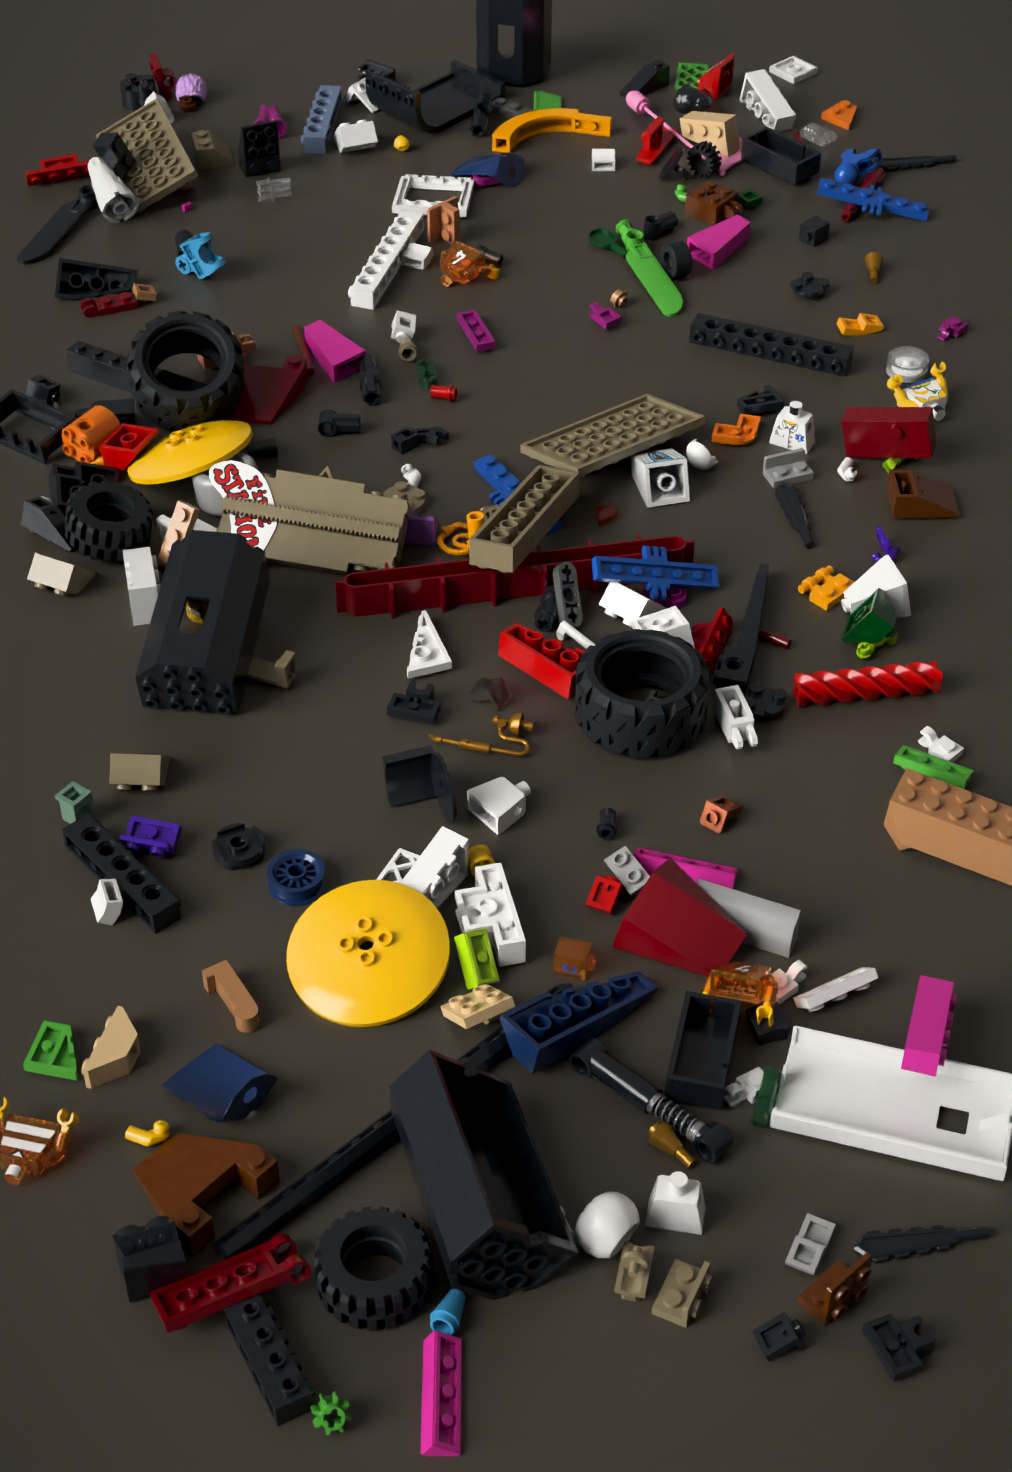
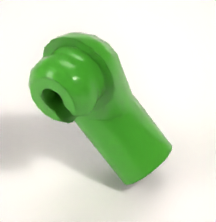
[675,184,688,202]

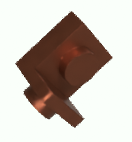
[700,795,743,833]

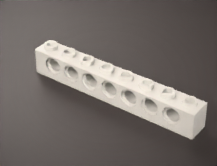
[348,210,424,310]

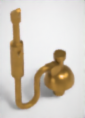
[428,713,534,757]

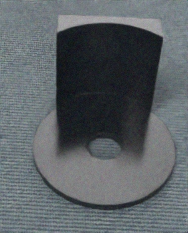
[382,745,457,824]

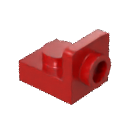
[586,875,624,915]

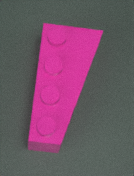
[901,975,957,1077]

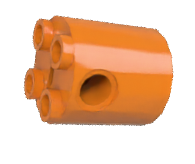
[62,405,121,463]

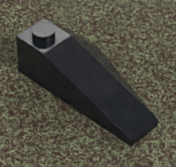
[55,258,138,300]

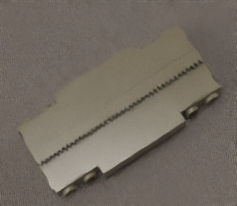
[216,469,411,575]

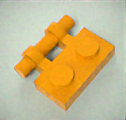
[797,565,854,611]

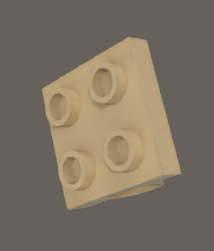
[440,984,515,1029]

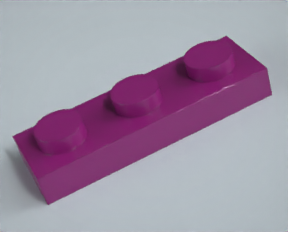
[457,310,495,352]

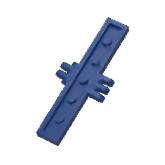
[817,178,930,222]
[473,454,562,536]
[592,545,719,600]

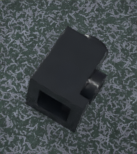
[25,375,61,404]

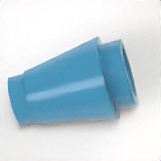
[430,1289,466,1335]

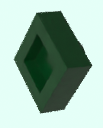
[738,189,763,209]

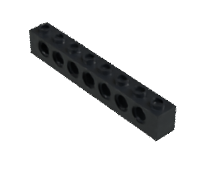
[689,313,854,377]

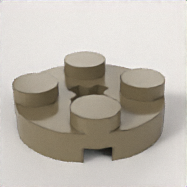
[383,481,425,515]

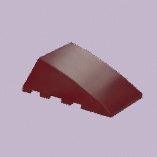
[612,857,748,981]

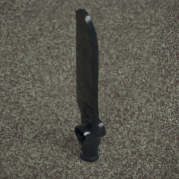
[17,183,98,265]

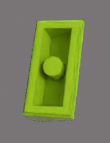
[454,928,500,990]

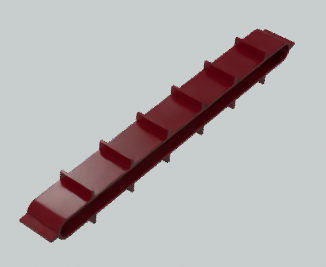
[335,534,695,619]

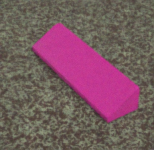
[632,847,739,889]
[421,1330,462,1456]

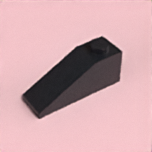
[620,59,670,98]

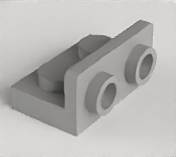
[763,448,814,489]

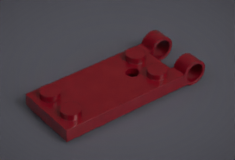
[149,1233,311,1333]

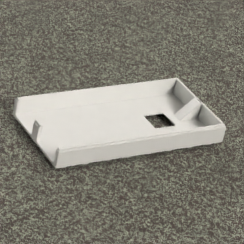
[770,1026,1012,1181]

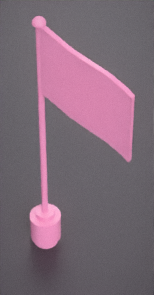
[626,90,745,176]

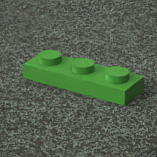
[893,745,974,789]

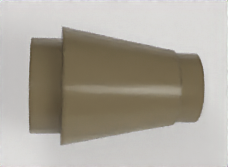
[398,337,418,362]

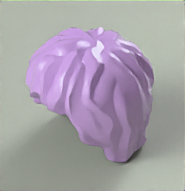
[176,73,208,102]

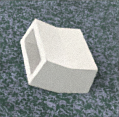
[592,149,615,171]
[402,242,433,270]
[91,879,123,926]

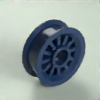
[267,849,326,906]

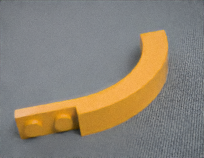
[492,108,612,153]

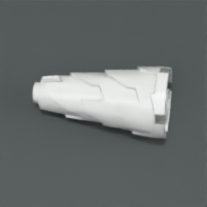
[88,157,138,223]

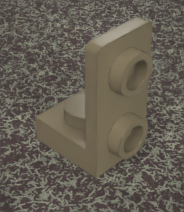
[247,650,298,689]

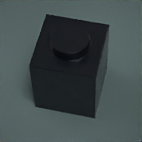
[799,215,830,247]

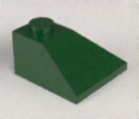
[841,588,897,643]

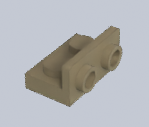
[652,1259,714,1328]

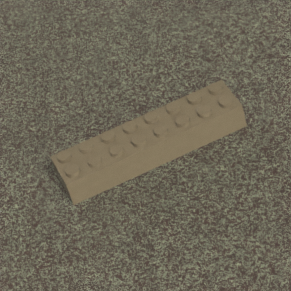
[469,465,580,573]

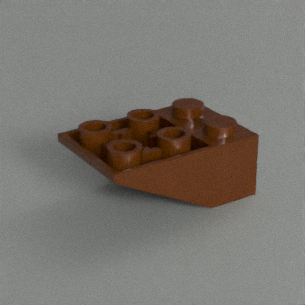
[886,470,960,519]

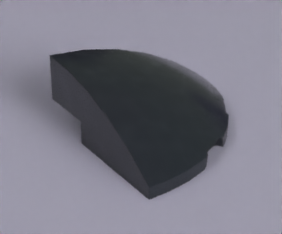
[48,461,119,508]

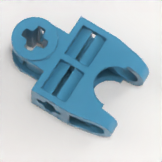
[175,232,227,280]

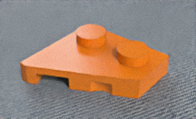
[821,100,857,130]

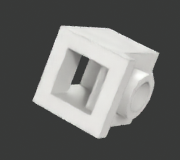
[391,310,416,343]

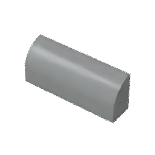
[697,878,801,958]

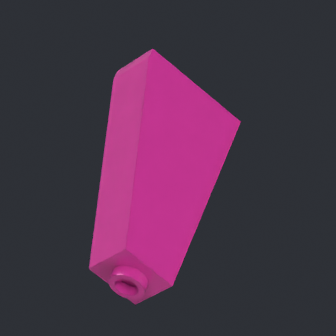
[687,214,751,270]
[304,320,366,383]

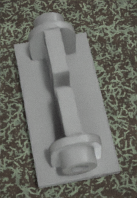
[604,846,650,896]

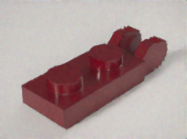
[79,292,139,318]

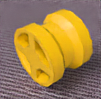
[468,844,495,876]

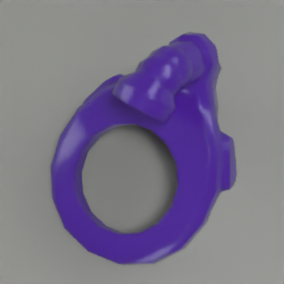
[871,526,900,563]

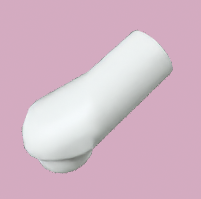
[837,457,857,482]
[401,464,421,487]

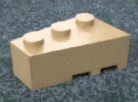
[680,111,740,157]

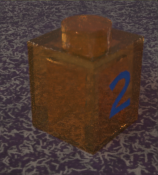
[553,936,596,981]

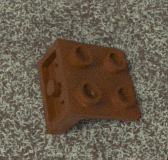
[797,1252,872,1326]

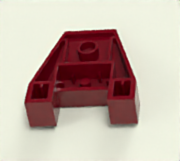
[229,353,308,425]

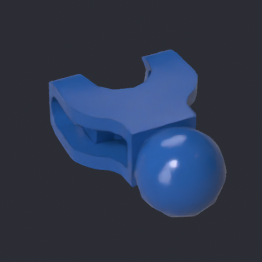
[834,148,883,185]

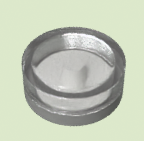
[886,346,929,383]

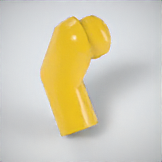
[125,1120,170,1147]

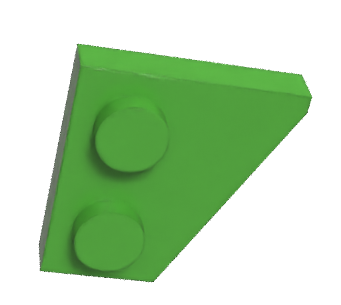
[23,1021,78,1081]

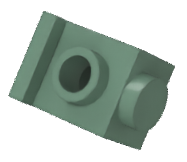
[55,781,95,824]

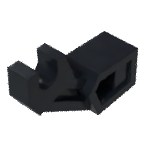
[391,426,449,454]

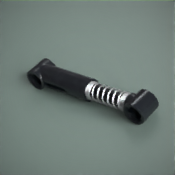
[569,1038,734,1164]

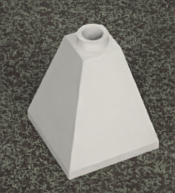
[841,555,911,617]

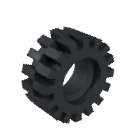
[687,141,722,178]

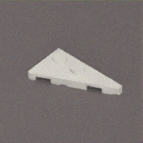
[407,610,452,679]

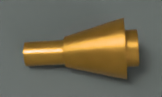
[864,252,884,283]
[647,1121,696,1169]

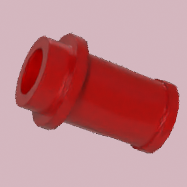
[430,385,458,402]

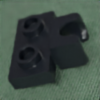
[387,680,441,725]
[862,1313,935,1382]

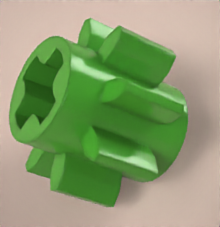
[311,1391,352,1435]

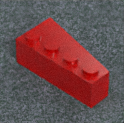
[498,623,585,700]

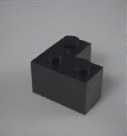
[93,132,136,181]

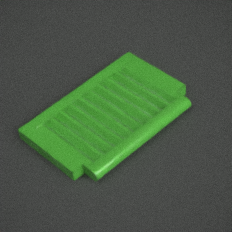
[534,91,561,111]

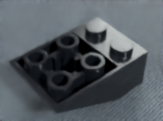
[238,120,281,178]

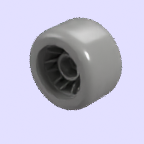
[192,452,258,516]

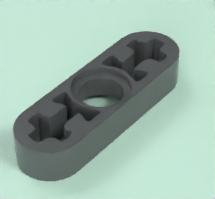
[553,562,583,628]

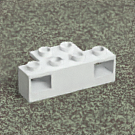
[455,863,526,967]

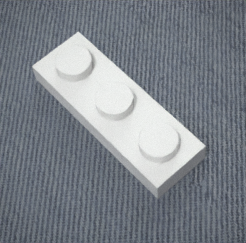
[793,967,878,1012]

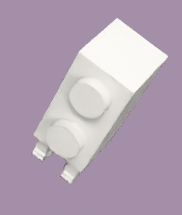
[713,685,758,749]

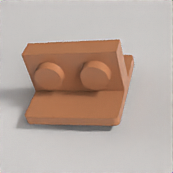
[427,196,460,246]

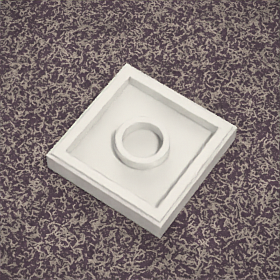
[769,56,818,84]

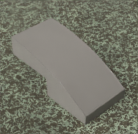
[785,1213,836,1276]

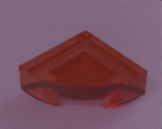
[596,504,618,526]

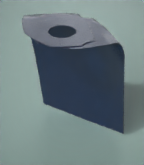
[450,152,524,187]
[161,1043,278,1123]

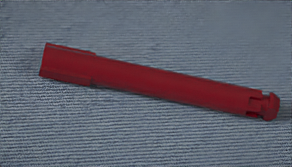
[841,167,886,222]

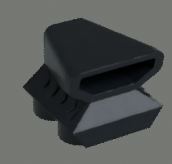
[112,1216,188,1302]

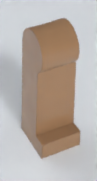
[202,960,260,1033]

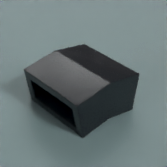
[745,1002,791,1046]

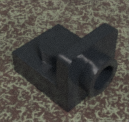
[752,1312,807,1362]

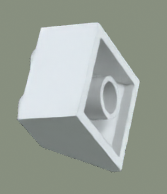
[599,582,667,628]

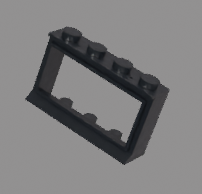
[0,389,76,464]

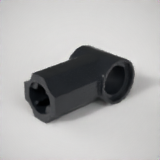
[643,211,678,241]
[318,409,361,437]

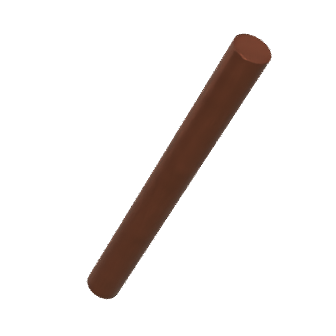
[292,324,315,375]

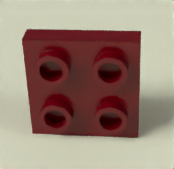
[148,52,177,100]

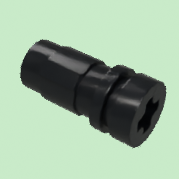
[534,585,567,632]

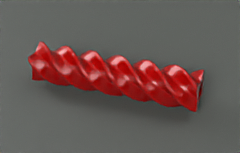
[793,660,943,708]

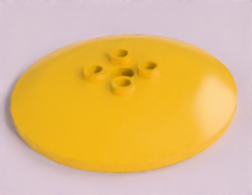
[127,420,253,485]
[287,880,450,1027]

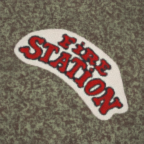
[209,460,277,550]

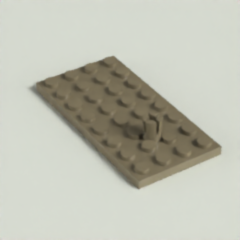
[96,98,199,214]
[520,394,706,477]

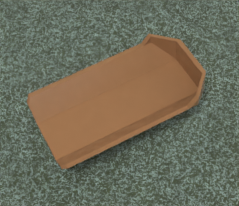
[884,768,1012,886]

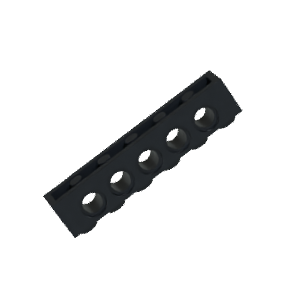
[62,814,181,934]

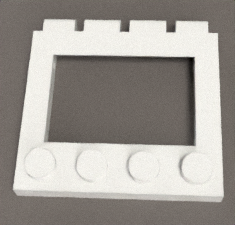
[392,174,474,218]

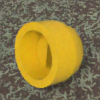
[394,135,410,152]

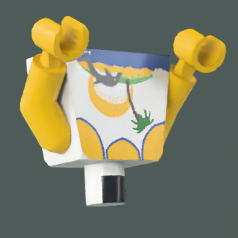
[887,362,948,420]

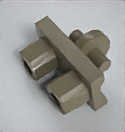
[614,1241,655,1302]

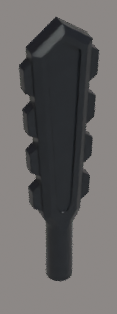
[879,155,957,171]
[775,482,814,549]
[853,1225,990,1263]

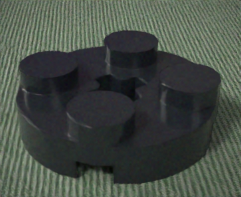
[212,823,265,871]

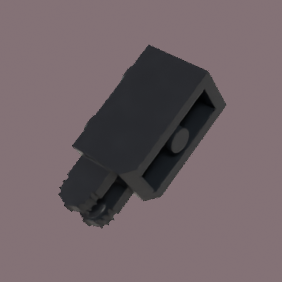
[75,398,136,425]

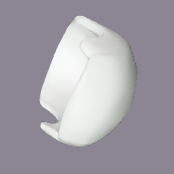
[686,439,718,470]

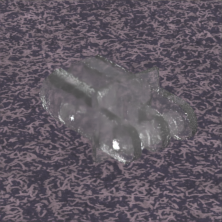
[800,122,838,147]
[256,177,292,202]

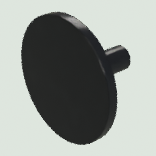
[659,147,690,179]

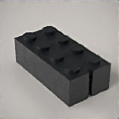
[741,126,821,185]
[665,991,742,1110]

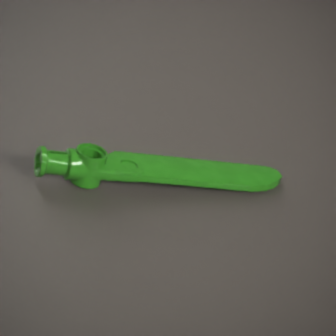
[616,219,683,317]

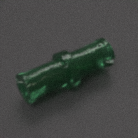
[750,1067,782,1128]

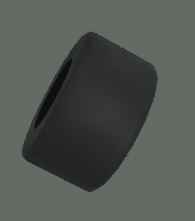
[661,240,693,279]

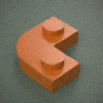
[711,414,761,445]

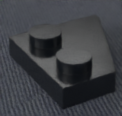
[737,385,784,415]

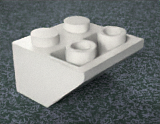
[332,120,378,153]

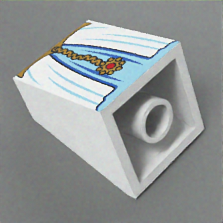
[630,448,690,508]

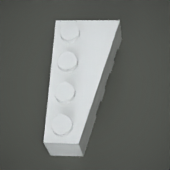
[739,69,796,132]
[122,547,161,626]
[400,826,469,908]

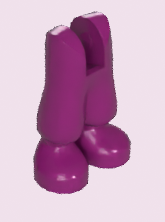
[254,104,287,138]

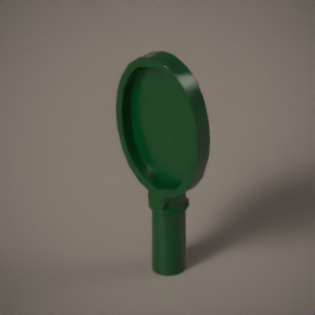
[588,228,628,259]

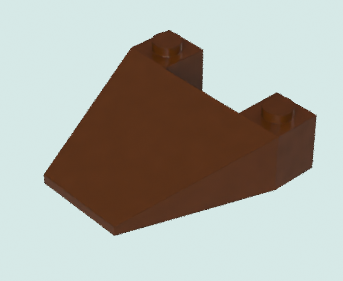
[133,1133,280,1258]

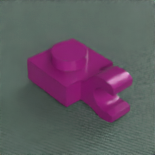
[589,302,622,330]
[937,316,969,341]

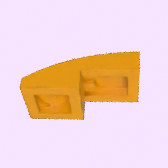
[836,313,884,336]

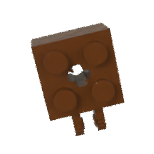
[685,180,744,226]

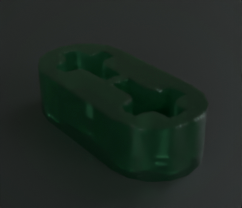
[416,359,438,390]

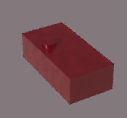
[841,407,937,458]

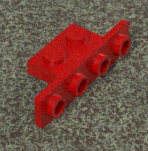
[636,117,678,165]
[26,154,90,186]
[691,607,733,675]

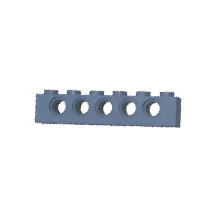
[301,85,342,154]

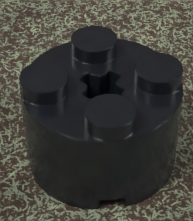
[120,73,156,111]

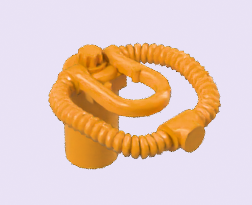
[436,511,485,556]

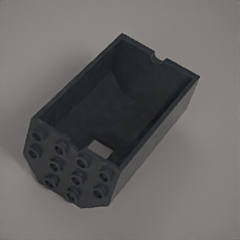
[476,0,552,86]
[135,530,270,715]
[390,1049,578,1300]

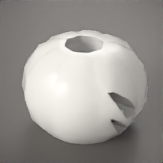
[575,1192,640,1258]

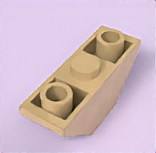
[81,1006,141,1089]

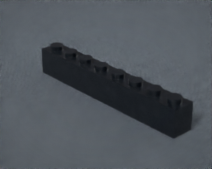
[66,341,208,393]

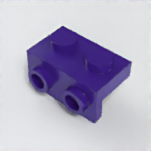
[119,815,182,858]

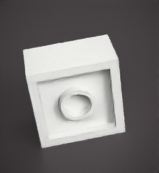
[631,606,695,649]

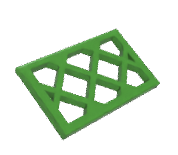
[675,62,709,90]

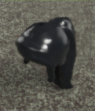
[673,83,714,114]

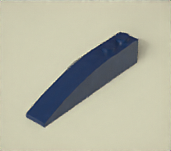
[500,971,658,1074]

